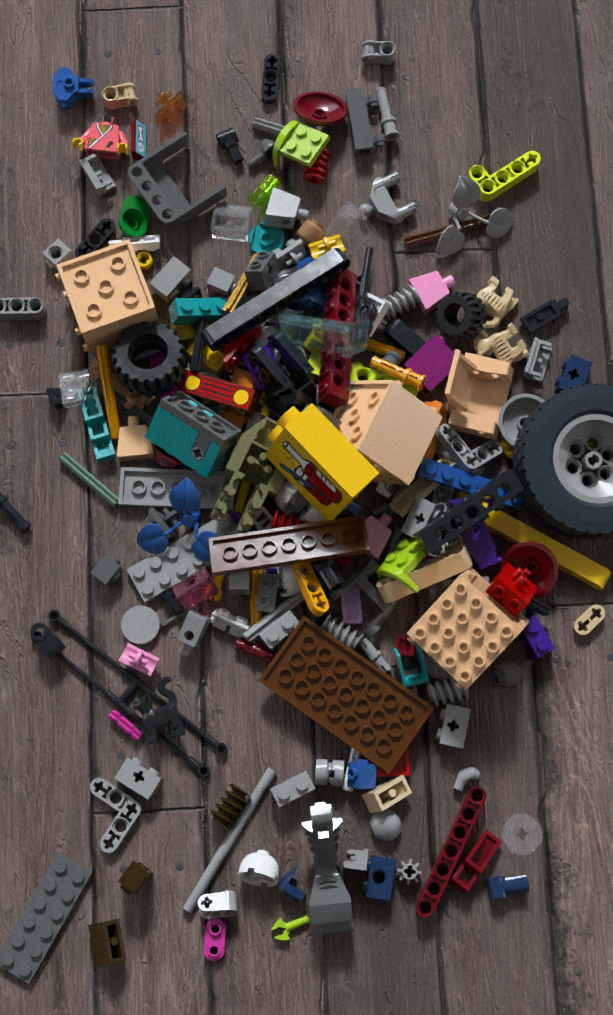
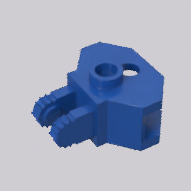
[53,67,94,109]

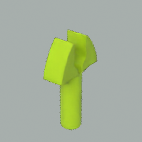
[271,915,309,940]

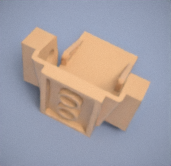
[445,349,514,440]

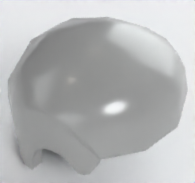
[370,808,402,841]

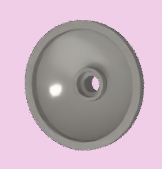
[498,394,545,447]

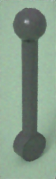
[160,604,196,628]

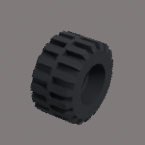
[435,292,487,339]

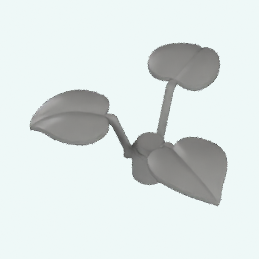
[436,176,513,256]

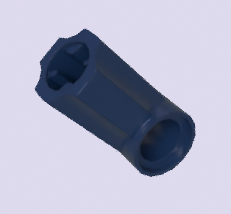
[487,875,529,899]

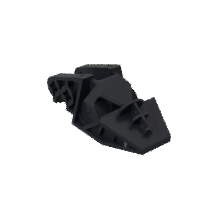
[247,331,330,422]

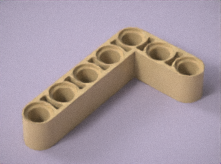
[376,534,472,603]

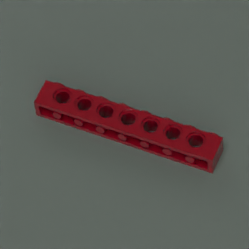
[318,270,357,409]

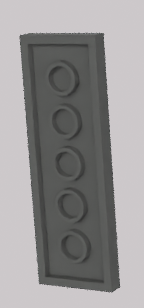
[0,852,93,984]

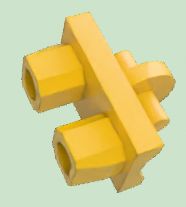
[308,234,346,259]

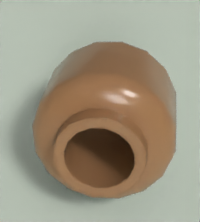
[297,219,324,247]

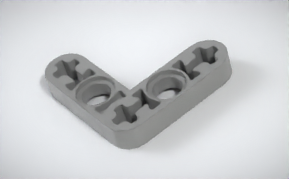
[435,424,503,473]
[90,778,142,853]

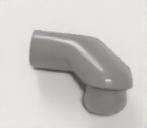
[453,767,480,792]

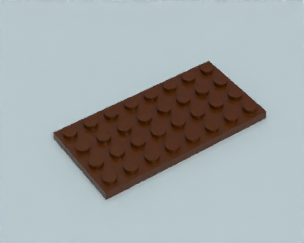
[258,616,435,774]

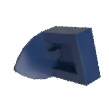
[278,868,306,902]

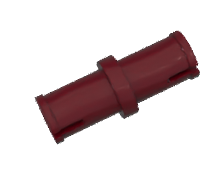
[234,638,275,663]

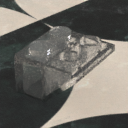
[210,203,253,242]

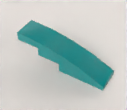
[77,386,116,463]

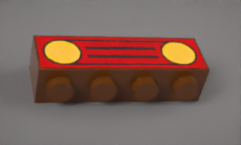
[178,370,260,417]

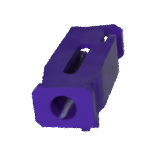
[447,495,502,571]

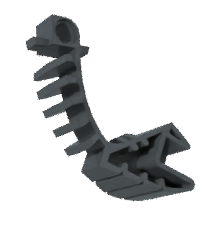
[302,802,353,936]

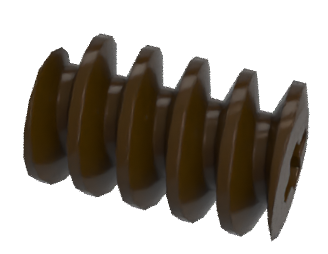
[210,783,250,830]

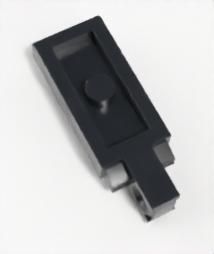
[519,297,570,335]

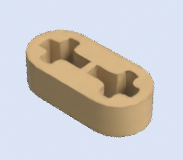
[572,604,605,636]

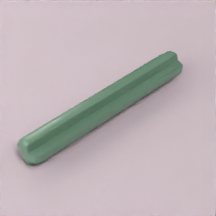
[59,452,119,507]

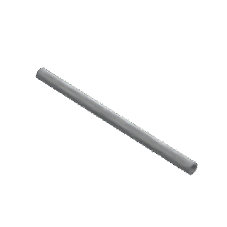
[183,767,276,913]

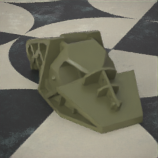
[210,417,286,533]

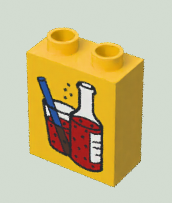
[265,403,379,520]

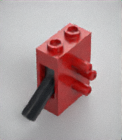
[485,562,550,618]

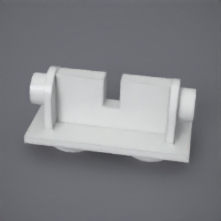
[210,608,251,639]

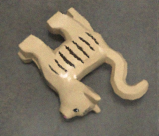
[477,276,519,338]
[473,323,529,364]

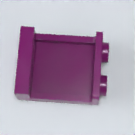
[401,334,455,394]

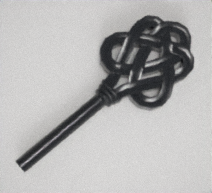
[352,247,378,347]

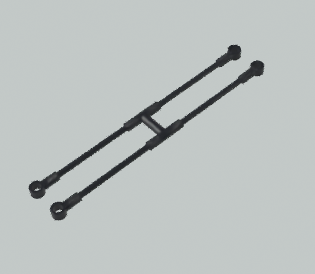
[30,610,227,777]

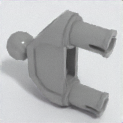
[358,172,417,224]

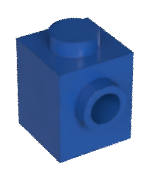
[347,759,377,789]

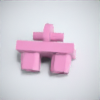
[119,643,160,677]

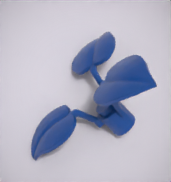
[137,477,218,562]

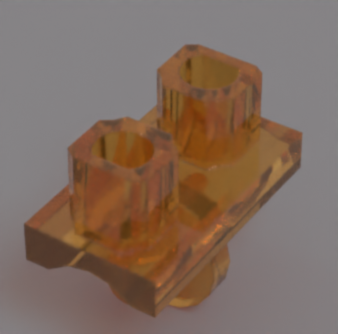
[154,91,188,124]

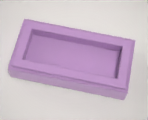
[341,586,363,626]

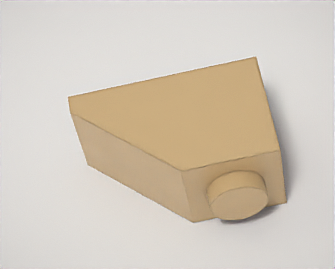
[362,775,412,813]

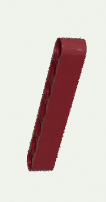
[415,786,486,918]

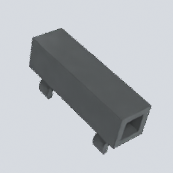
[345,88,385,158]

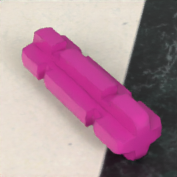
[108,710,143,741]

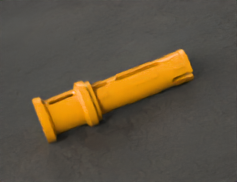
[370,356,427,391]

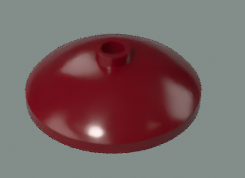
[293,91,347,126]
[500,541,559,598]

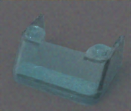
[278,310,369,357]

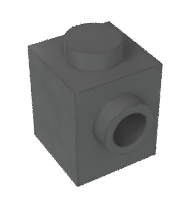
[91,555,122,588]

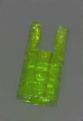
[248,174,281,207]

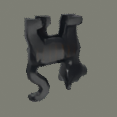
[133,676,186,745]

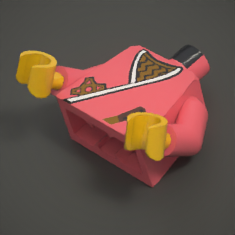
[72,115,129,160]

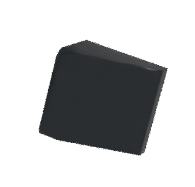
[46,388,69,410]

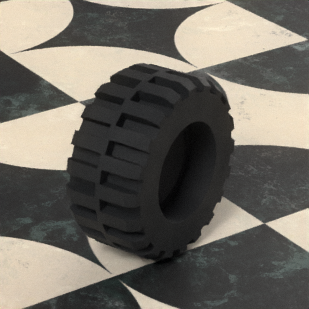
[112,321,187,397]

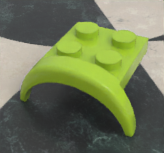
[273,120,330,168]
[376,538,425,593]

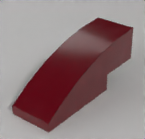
[448,829,502,895]

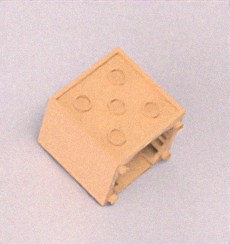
[55,239,160,356]
[332,380,443,485]
[407,567,530,690]

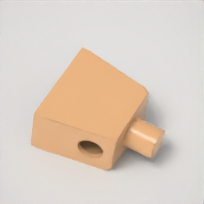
[117,416,154,462]

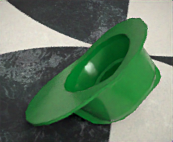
[118,195,149,237]

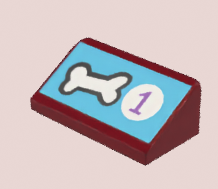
[131,118,147,160]

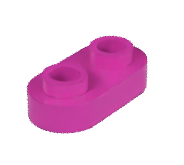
[204,918,226,961]

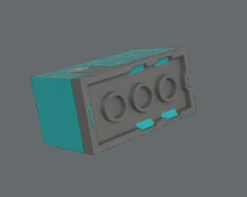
[145,390,242,478]

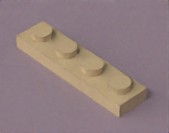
[389,456,458,517]

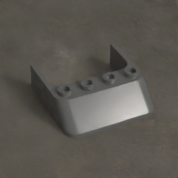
[128,132,227,224]

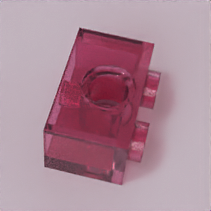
[173,566,219,612]

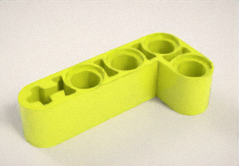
[468,151,541,202]

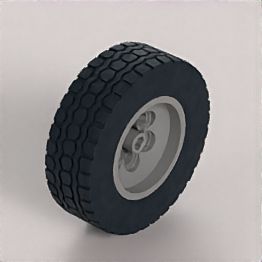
[512,383,613,538]

